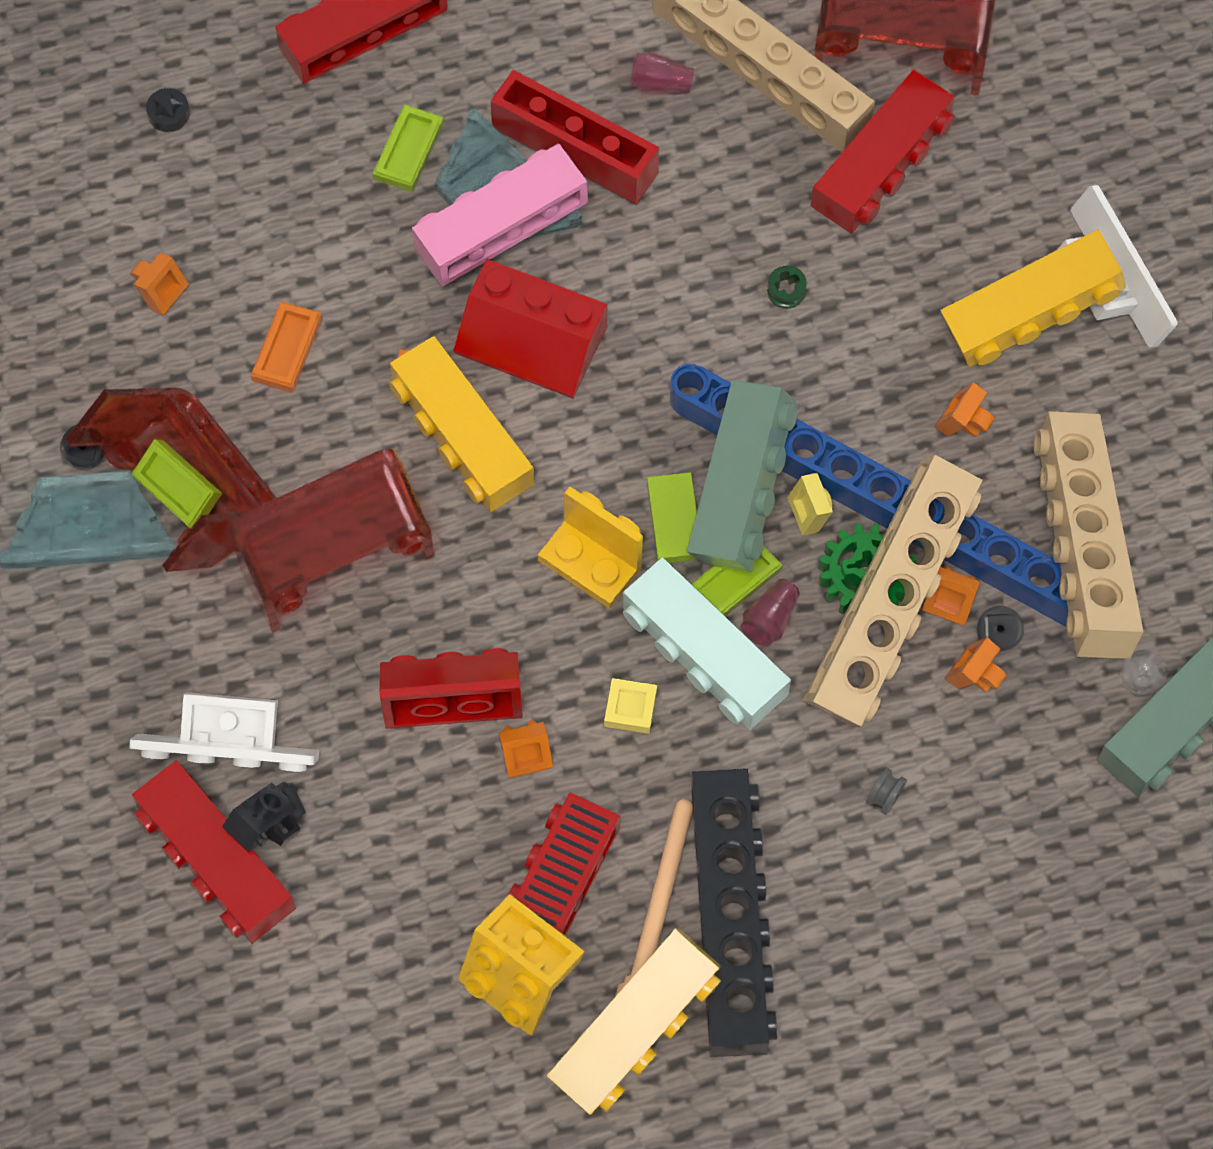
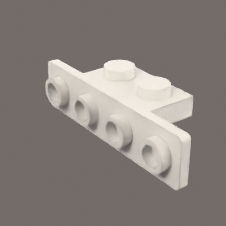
[1057,185,1177,348]
[129,692,319,772]

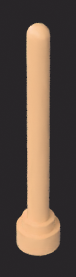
[615,799,693,997]

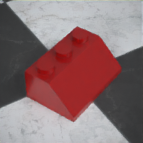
[453,259,608,399]
[379,648,523,729]

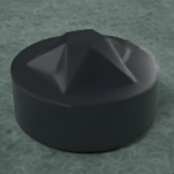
[146,88,190,132]
[60,424,106,470]
[977,606,1024,651]

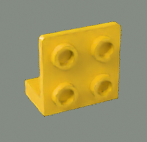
[538,487,643,609]
[458,894,585,1035]

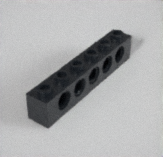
[691,769,777,1057]

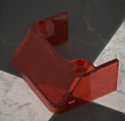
[814,0,996,96]
[65,388,283,572]
[229,449,434,633]

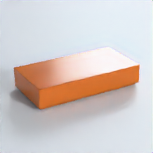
[251,301,322,393]

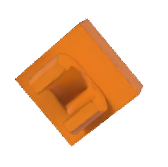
[130,252,189,316]
[934,382,995,437]
[922,567,981,626]
[944,637,1007,693]
[498,720,553,778]

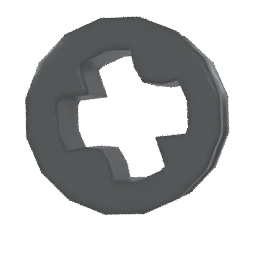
[866,768,907,815]

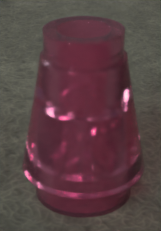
[630,51,694,93]
[741,579,800,646]

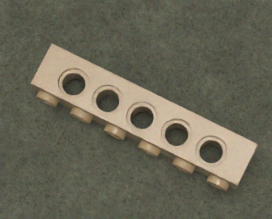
[652,0,875,152]
[1033,411,1144,659]
[802,455,983,727]

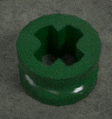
[767,265,807,309]

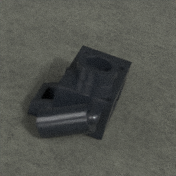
[222,782,306,852]

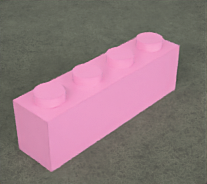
[412,144,588,287]

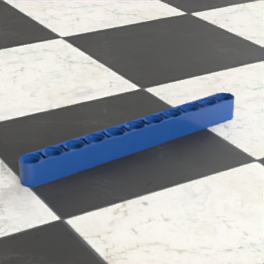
[670,364,1069,627]

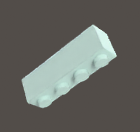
[623,557,791,730]

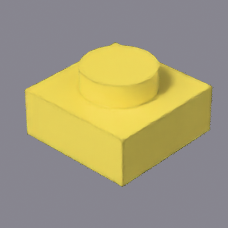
[787,473,833,536]
[604,678,657,734]

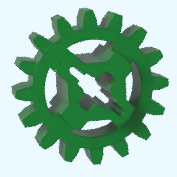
[818,523,916,614]

